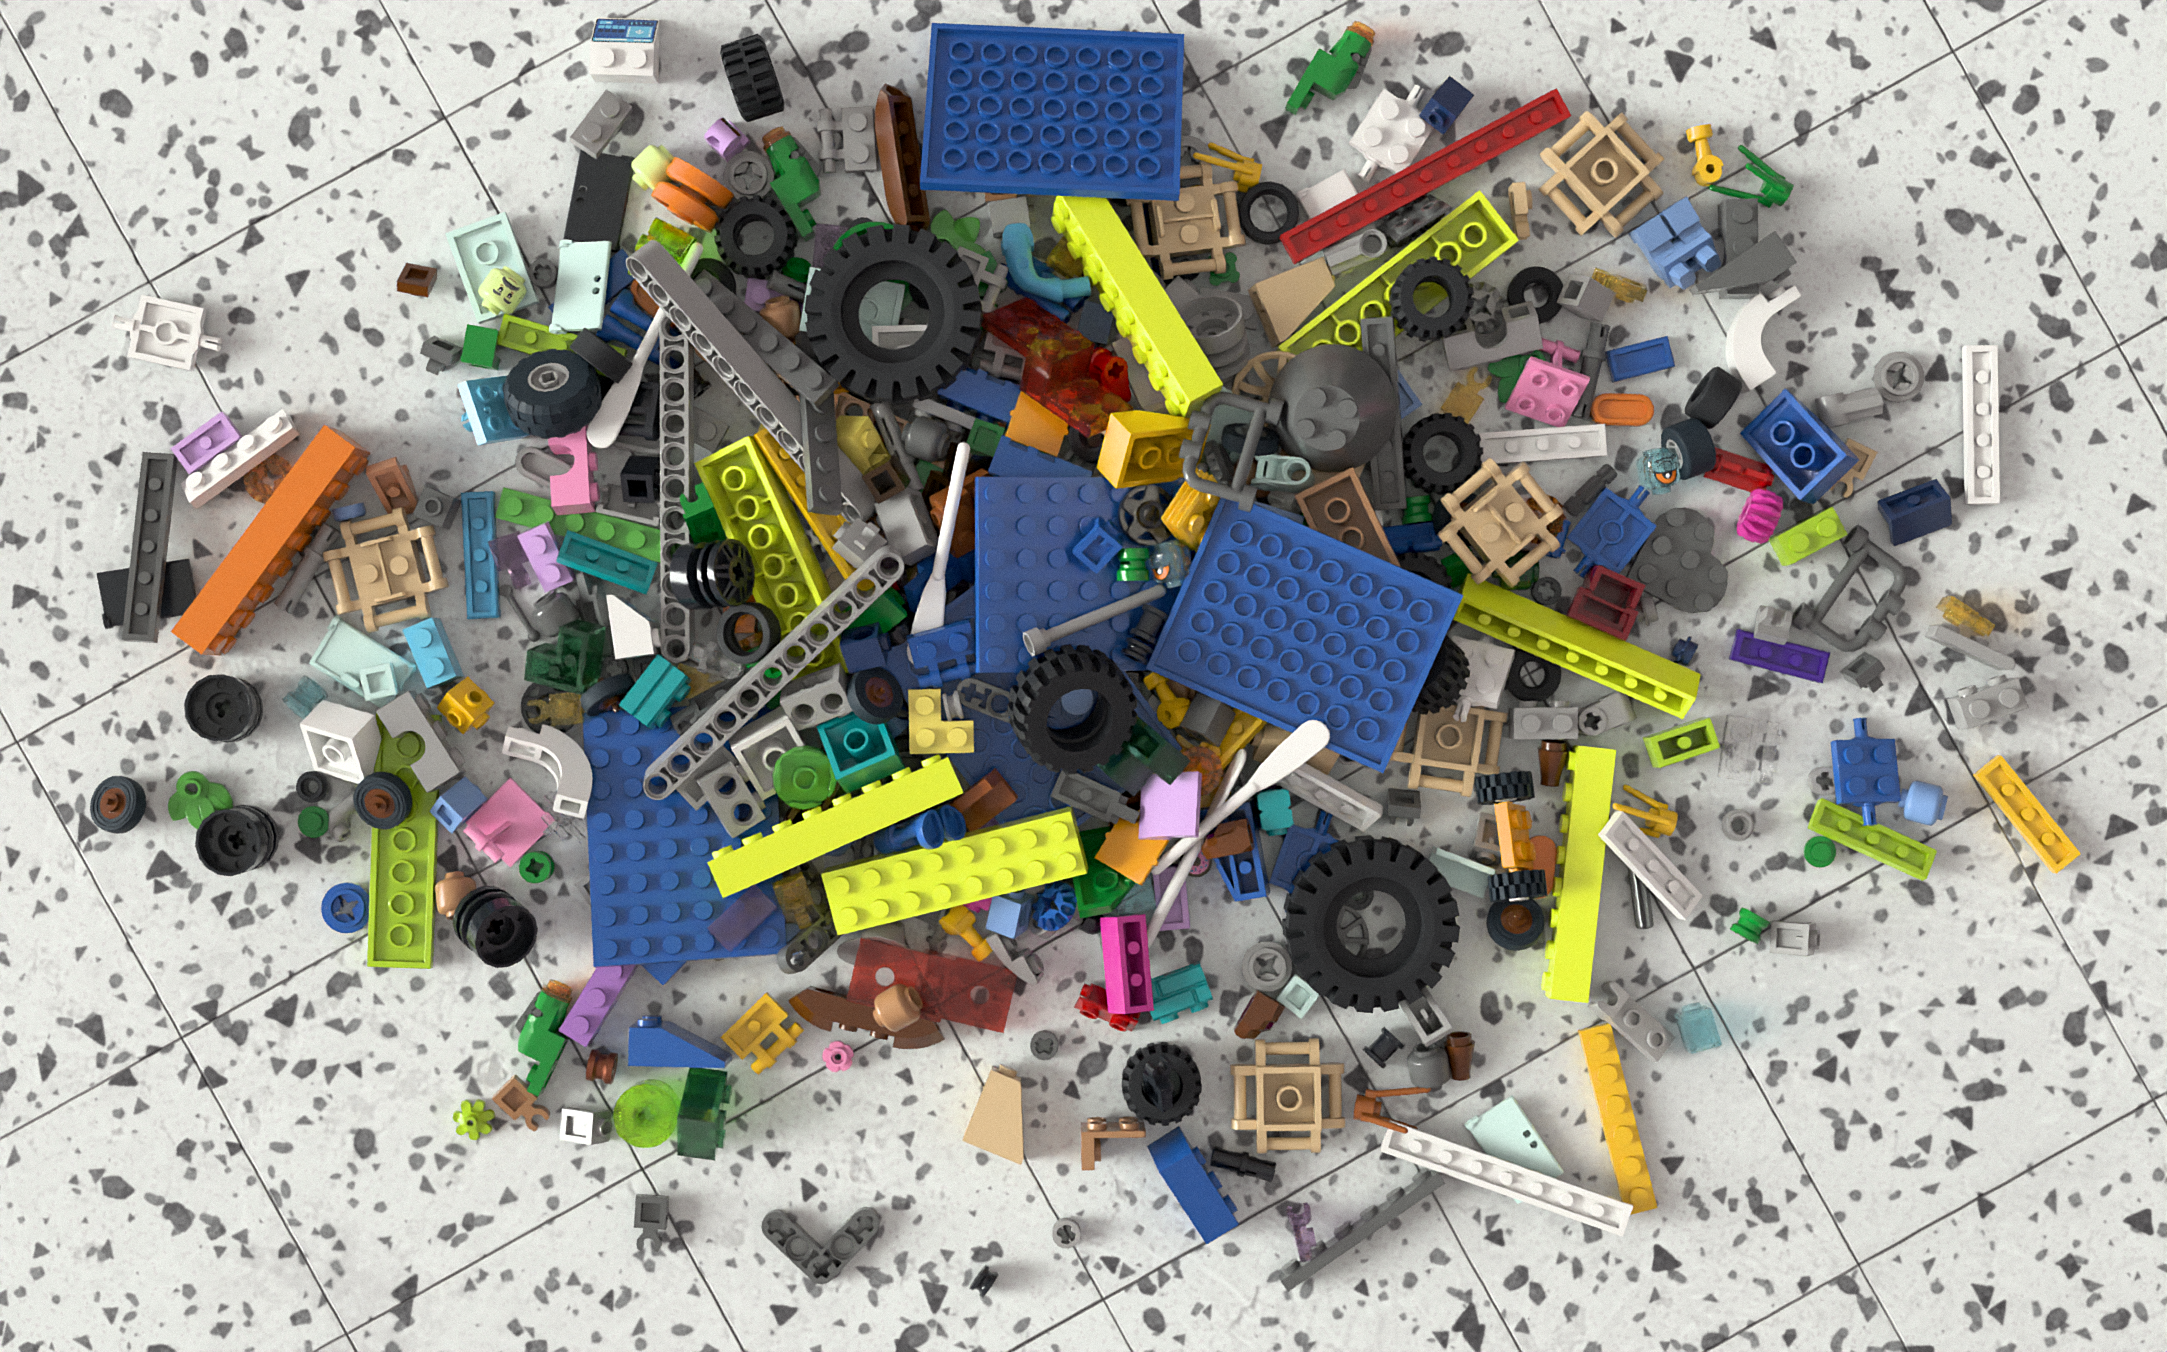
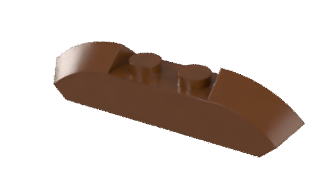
[875,83,930,232]
[788,986,945,1049]

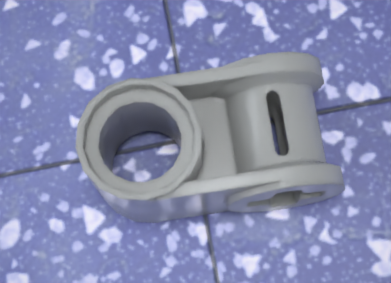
[1578,691,1637,736]

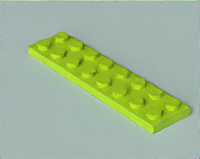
[367,713,442,969]

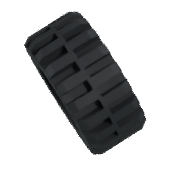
[1007,644,1138,774]

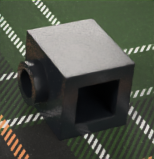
[620,456,660,503]

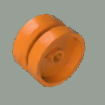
[651,157,734,233]

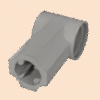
[1323,229,1387,276]
[1815,387,1883,429]

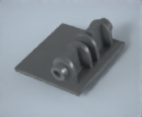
[1377,194,1452,249]

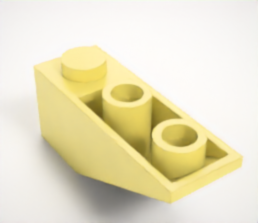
[836,415,890,474]

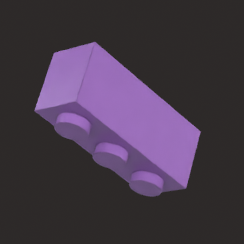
[558,965,639,1047]

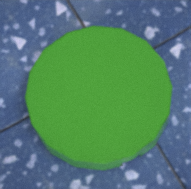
[772,745,837,810]

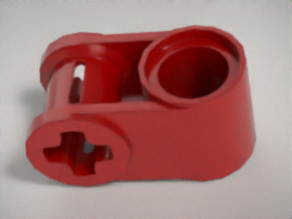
[1087,347,1131,409]

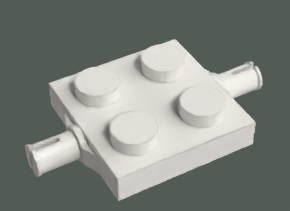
[1348,85,1434,183]
[112,295,222,371]
[1452,632,1515,722]

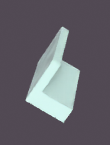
[1428,846,1497,898]

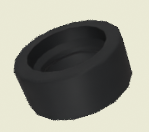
[1238,181,1299,245]
[570,328,633,383]
[716,602,781,664]

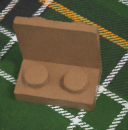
[1081,1117,1146,1171]

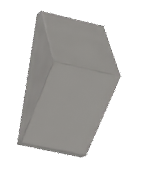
[1399,986,1454,1047]

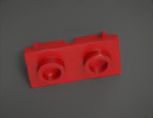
[1703,447,1774,492]
[1074,983,1141,1032]

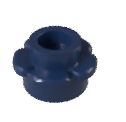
[1671,636,1699,666]

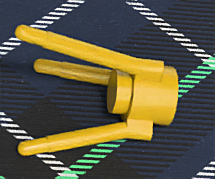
[1191,142,1262,193]
[1612,785,1678,838]

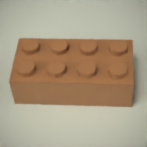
[1294,467,1402,568]

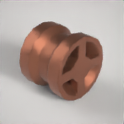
[586,1049,618,1085]

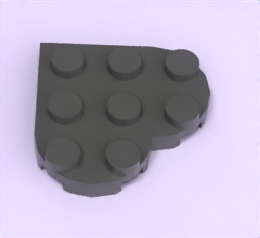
[1626,507,1728,613]

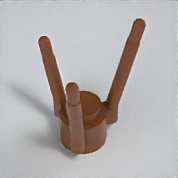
[1353,1087,1431,1134]

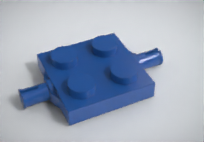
[1566,485,1657,579]
[1830,718,1901,826]
[1268,811,1340,912]

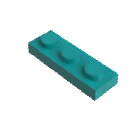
[556,530,658,595]

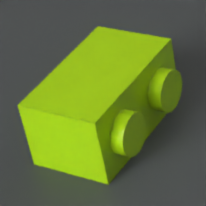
[1769,507,1848,566]
[1642,717,1720,768]

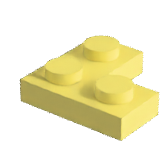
[908,688,974,754]

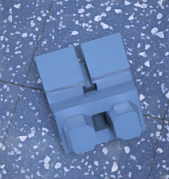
[1628,197,1721,290]

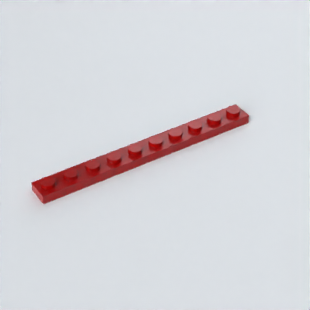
[1279,88,1572,265]

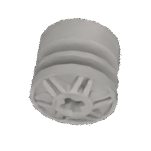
[1179,295,1251,379]

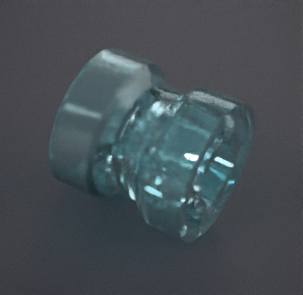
[282,675,328,719]

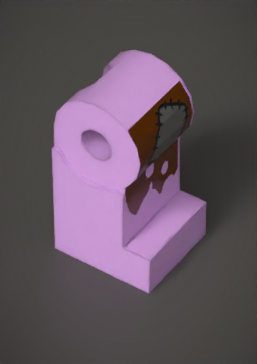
[704,117,750,163]

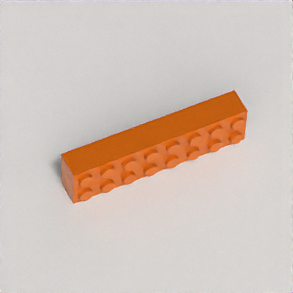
[171,425,370,656]

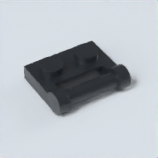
[601,379,660,441]

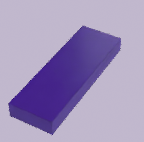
[1729,629,1830,683]

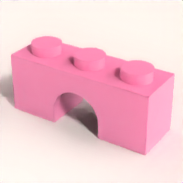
[548,424,600,515]

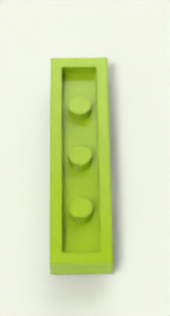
[497,313,628,378]
[1807,798,1937,881]

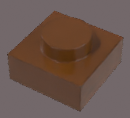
[397,263,437,297]

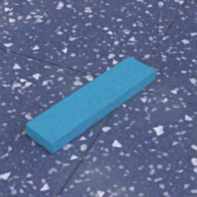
[461,491,501,619]

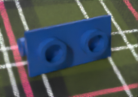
[1383,521,1442,556]

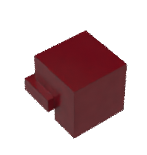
[1566,565,1646,641]

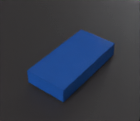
[1604,336,1675,383]

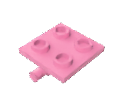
[1505,338,1590,427]
[463,778,556,867]

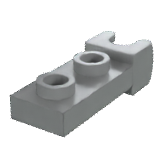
[1588,981,1676,1062]

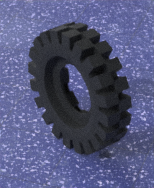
[804,224,983,405]
[1282,835,1460,1013]

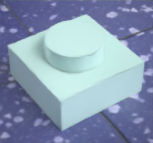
[359,662,399,701]
[1276,974,1320,1019]

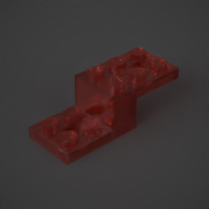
[981,297,1134,438]
[846,937,1017,1033]

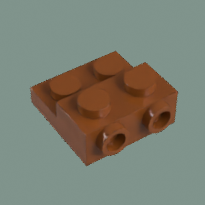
[929,468,990,558]

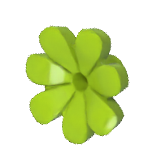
[453,1099,495,1140]

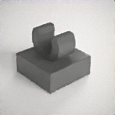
[420,336,463,375]
[1840,652,1886,693]
[1387,788,1421,826]

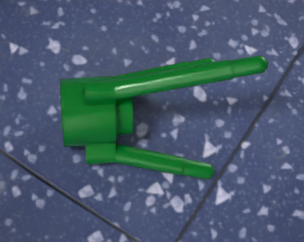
[1709,145,1794,208]

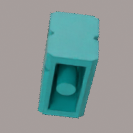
[619,654,692,730]
[1253,787,1294,836]
[1150,961,1213,1024]

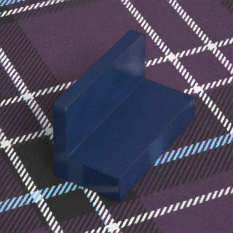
[1877,479,1952,546]

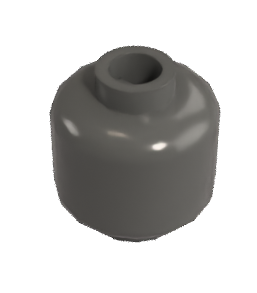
[901,416,951,463]
[532,590,580,639]
[1407,1043,1451,1092]

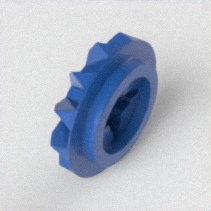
[1032,881,1077,931]
[321,882,369,933]

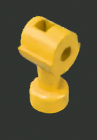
[1686,124,1724,187]
[1143,672,1191,729]
[939,905,993,962]

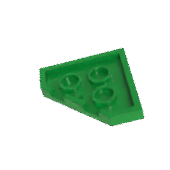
[1073,826,1164,918]

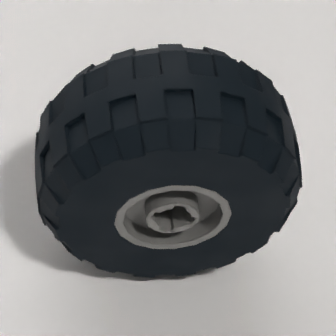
[503,349,602,439]

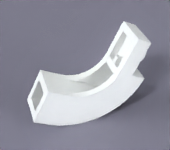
[1726,285,1802,394]
[502,724,593,819]

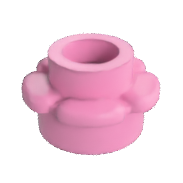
[822,1041,854,1072]

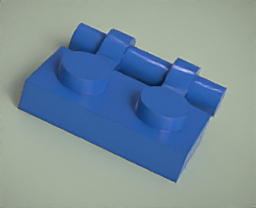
[906,619,979,689]

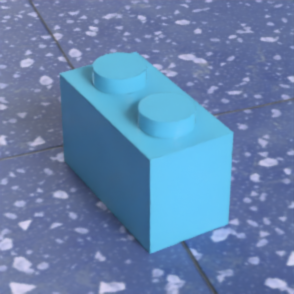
[403,617,464,689]

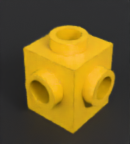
[437,676,495,735]

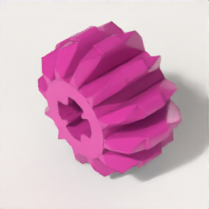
[1737,488,1783,544]

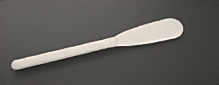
[586,242,703,448]
[907,442,970,667]
[1151,720,1330,875]
[1147,749,1247,949]

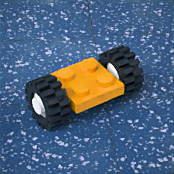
[1475,771,1548,903]

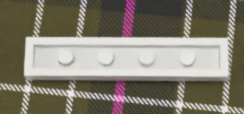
[1962,345,2000,504]

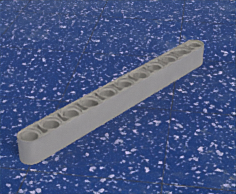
[626,240,877,524]
[660,315,695,663]
[643,545,904,800]

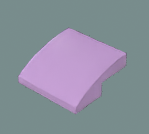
[1138,771,1202,840]

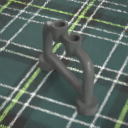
[1179,392,1284,513]
[1791,524,1907,652]

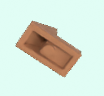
[366,457,419,515]

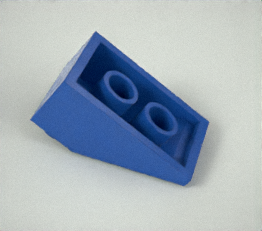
[1740,388,1859,505]
[628,1015,732,1068]

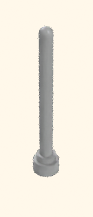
[1023,584,1167,656]

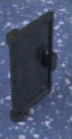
[563,150,635,252]
[97,558,196,629]

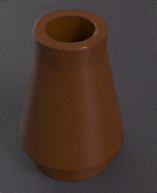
[1537,739,1569,787]
[1443,1031,1475,1081]

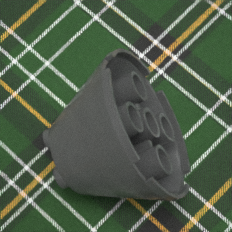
[1268,344,1397,472]

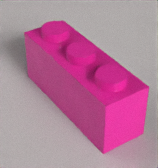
[1100,914,1154,1014]

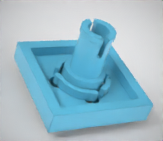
[458,376,530,446]

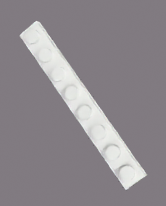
[1380,1120,1633,1237]

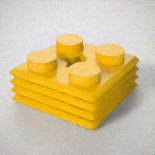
[1161,467,1221,553]

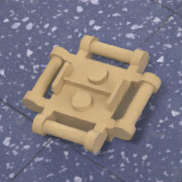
[1538,111,1665,237]
[1126,161,1246,280]
[1437,458,1564,588]
[322,507,449,633]
[1390,705,1508,797]
[1230,1038,1345,1154]

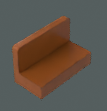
[947,768,1018,831]

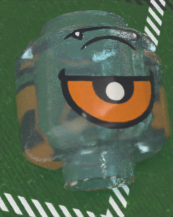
[1636,447,1681,495]
[1149,539,1192,588]

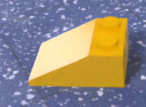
[1096,410,1211,489]

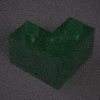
[524,619,606,695]
[1097,716,1191,796]
[677,1068,732,1161]

